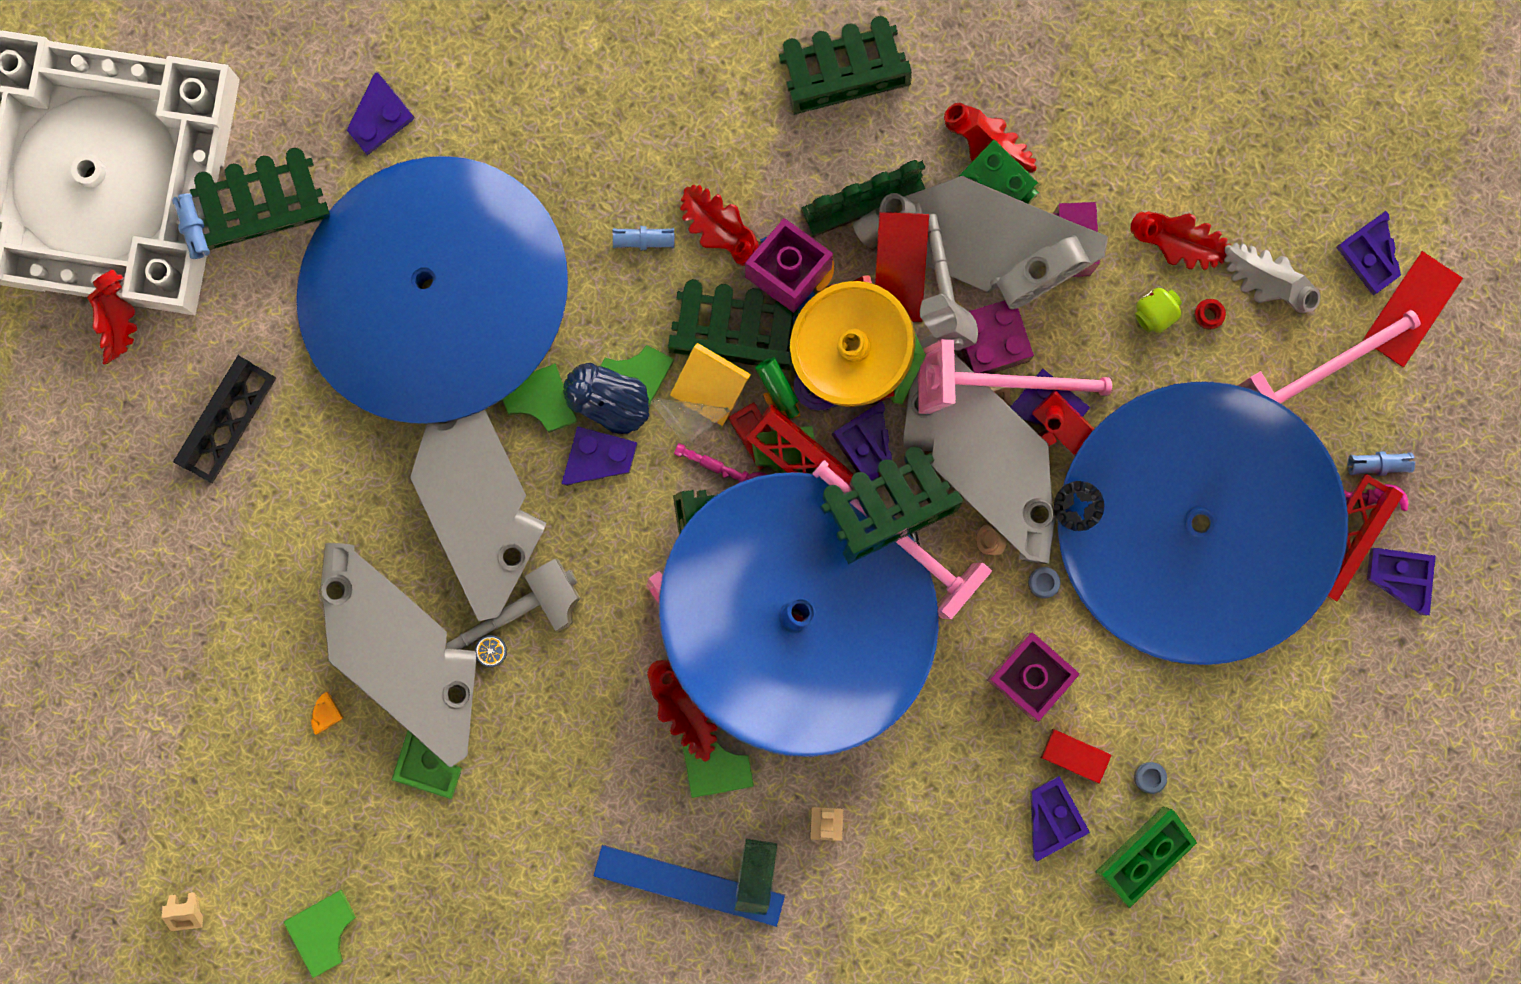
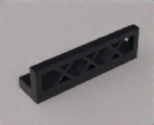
[173,355,276,484]

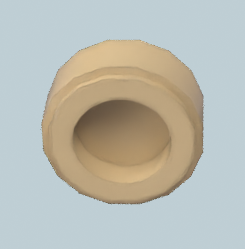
[976,524,1007,555]

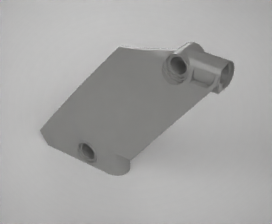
[853,176,1108,309]
[903,334,1057,564]
[410,410,546,621]
[319,543,476,768]

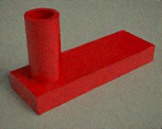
[1032,390,1094,456]

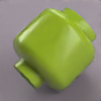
[1134,287,1182,333]

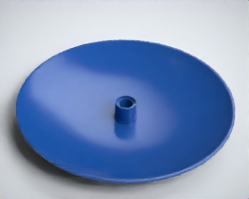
[296,156,568,424]
[1058,382,1348,665]
[659,472,939,757]

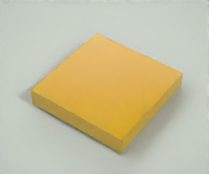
[670,343,751,426]

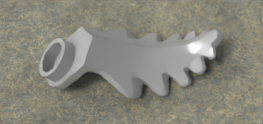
[1224,243,1320,313]

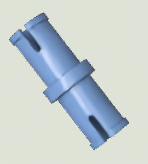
[172,193,210,259]
[613,226,674,251]
[1347,451,1415,476]

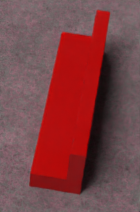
[746,404,854,485]
[1327,474,1404,602]

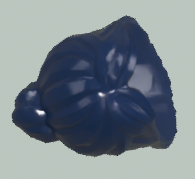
[563,363,649,434]

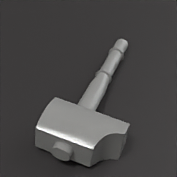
[920,214,978,351]
[446,559,581,649]

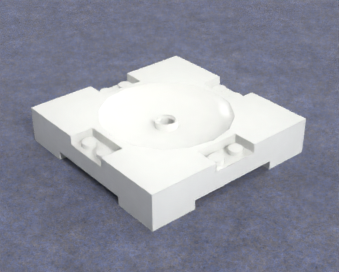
[0,30,240,315]

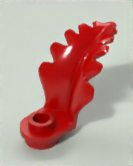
[944,103,1037,173]
[680,184,760,266]
[1130,211,1231,270]
[87,269,137,365]
[647,660,718,762]

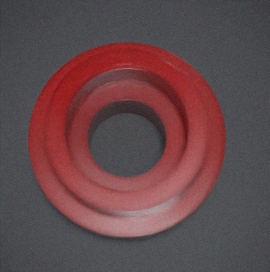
[1194,299,1226,330]

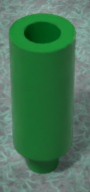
[755,357,800,419]

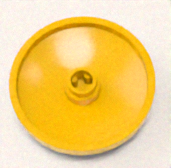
[790,281,916,407]

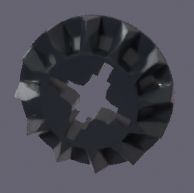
[1054,481,1104,531]

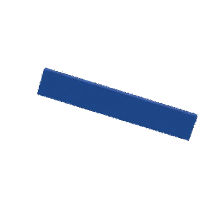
[594,845,785,927]

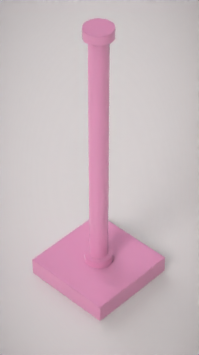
[1238,310,1420,404]
[918,339,1112,414]
[812,460,992,619]

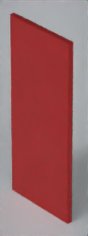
[875,212,929,322]
[1363,251,1463,368]

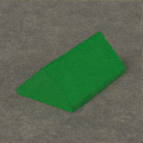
[1095,807,1197,908]

